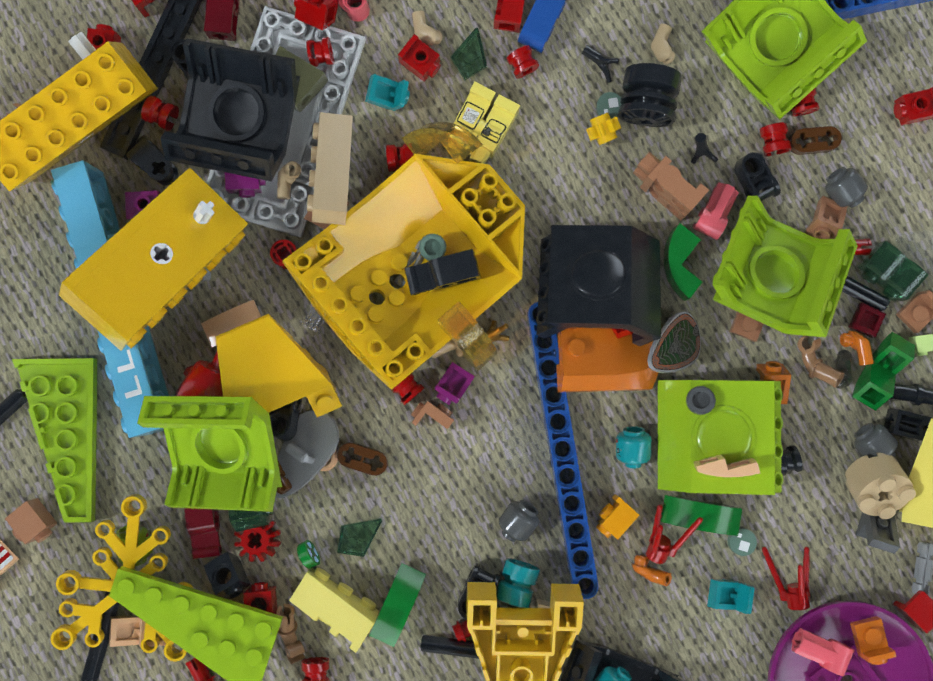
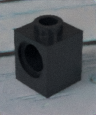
[203,551,251,599]

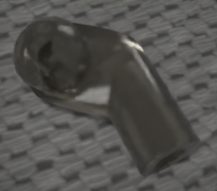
[836,350,852,389]

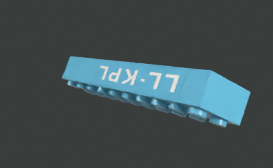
[51,160,169,438]

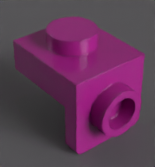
[434,362,475,405]

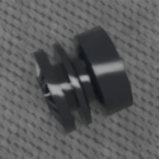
[618,63,682,127]

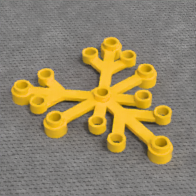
[50,494,193,662]

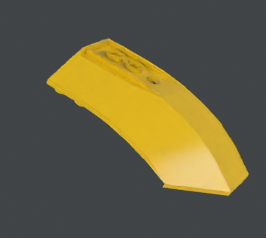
[283,154,525,390]

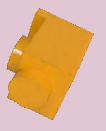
[596,494,640,540]

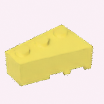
[289,567,379,653]

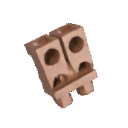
[633,152,709,221]

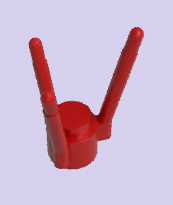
[646,505,703,564]
[762,547,810,610]

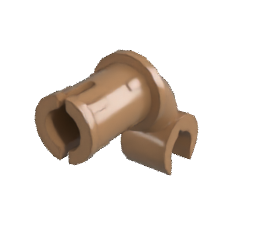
[797,336,844,388]
[276,604,305,664]

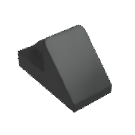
[856,512,900,554]

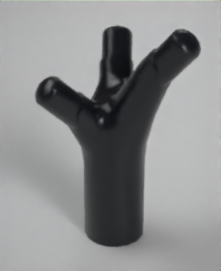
[582,45,619,83]
[691,133,718,164]

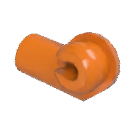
[840,331,874,366]
[632,555,672,586]

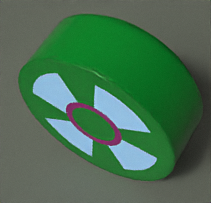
[297,540,320,569]

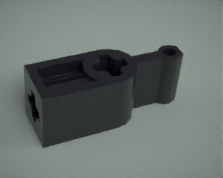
[404,249,481,295]
[884,409,932,441]

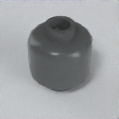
[825,167,868,208]
[854,423,898,458]
[499,500,539,542]

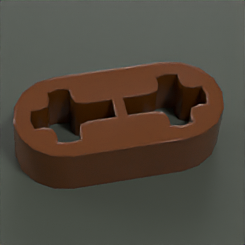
[788,126,842,155]
[337,442,388,476]

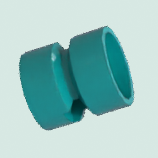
[496,558,540,608]

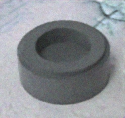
[686,386,716,415]

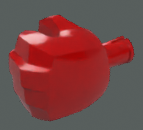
[174,352,223,397]

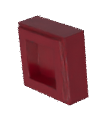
[849,303,886,338]

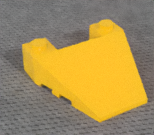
[215,314,342,417]
[466,582,584,681]

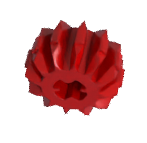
[234,515,281,562]

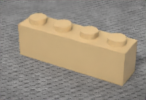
[307,112,353,225]

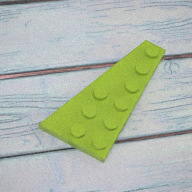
[12,358,98,523]
[109,566,283,681]

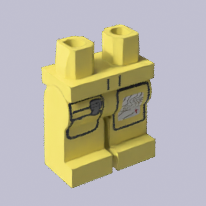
[448,81,520,164]

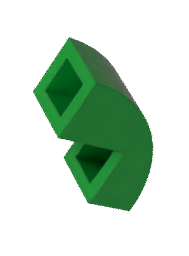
[663,223,703,301]
[852,332,916,411]
[661,495,742,536]
[369,563,426,647]

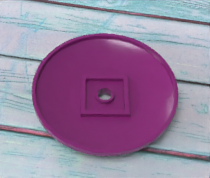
[767,601,933,681]

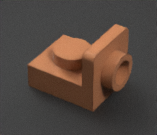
[805,196,848,239]
[896,290,933,333]
[729,312,763,342]

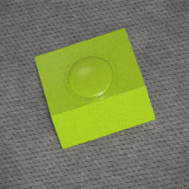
[701,0,867,119]
[712,195,857,337]
[658,380,783,495]
[137,396,282,512]

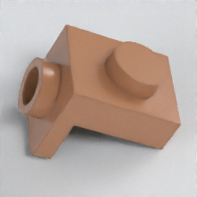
[411,401,454,429]

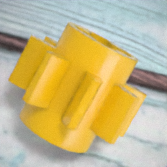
[586,112,621,145]

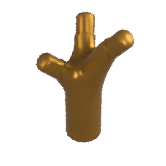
[471,320,509,351]

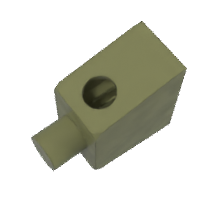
[276,46,328,112]

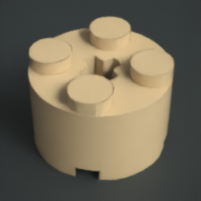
[845,453,916,519]

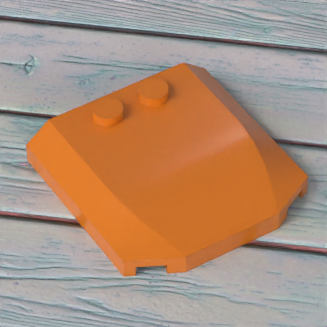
[556,327,658,392]

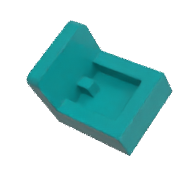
[365,74,410,111]
[707,579,755,614]

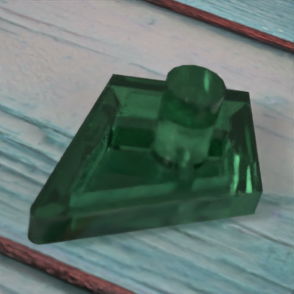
[451,28,487,81]
[337,518,383,557]

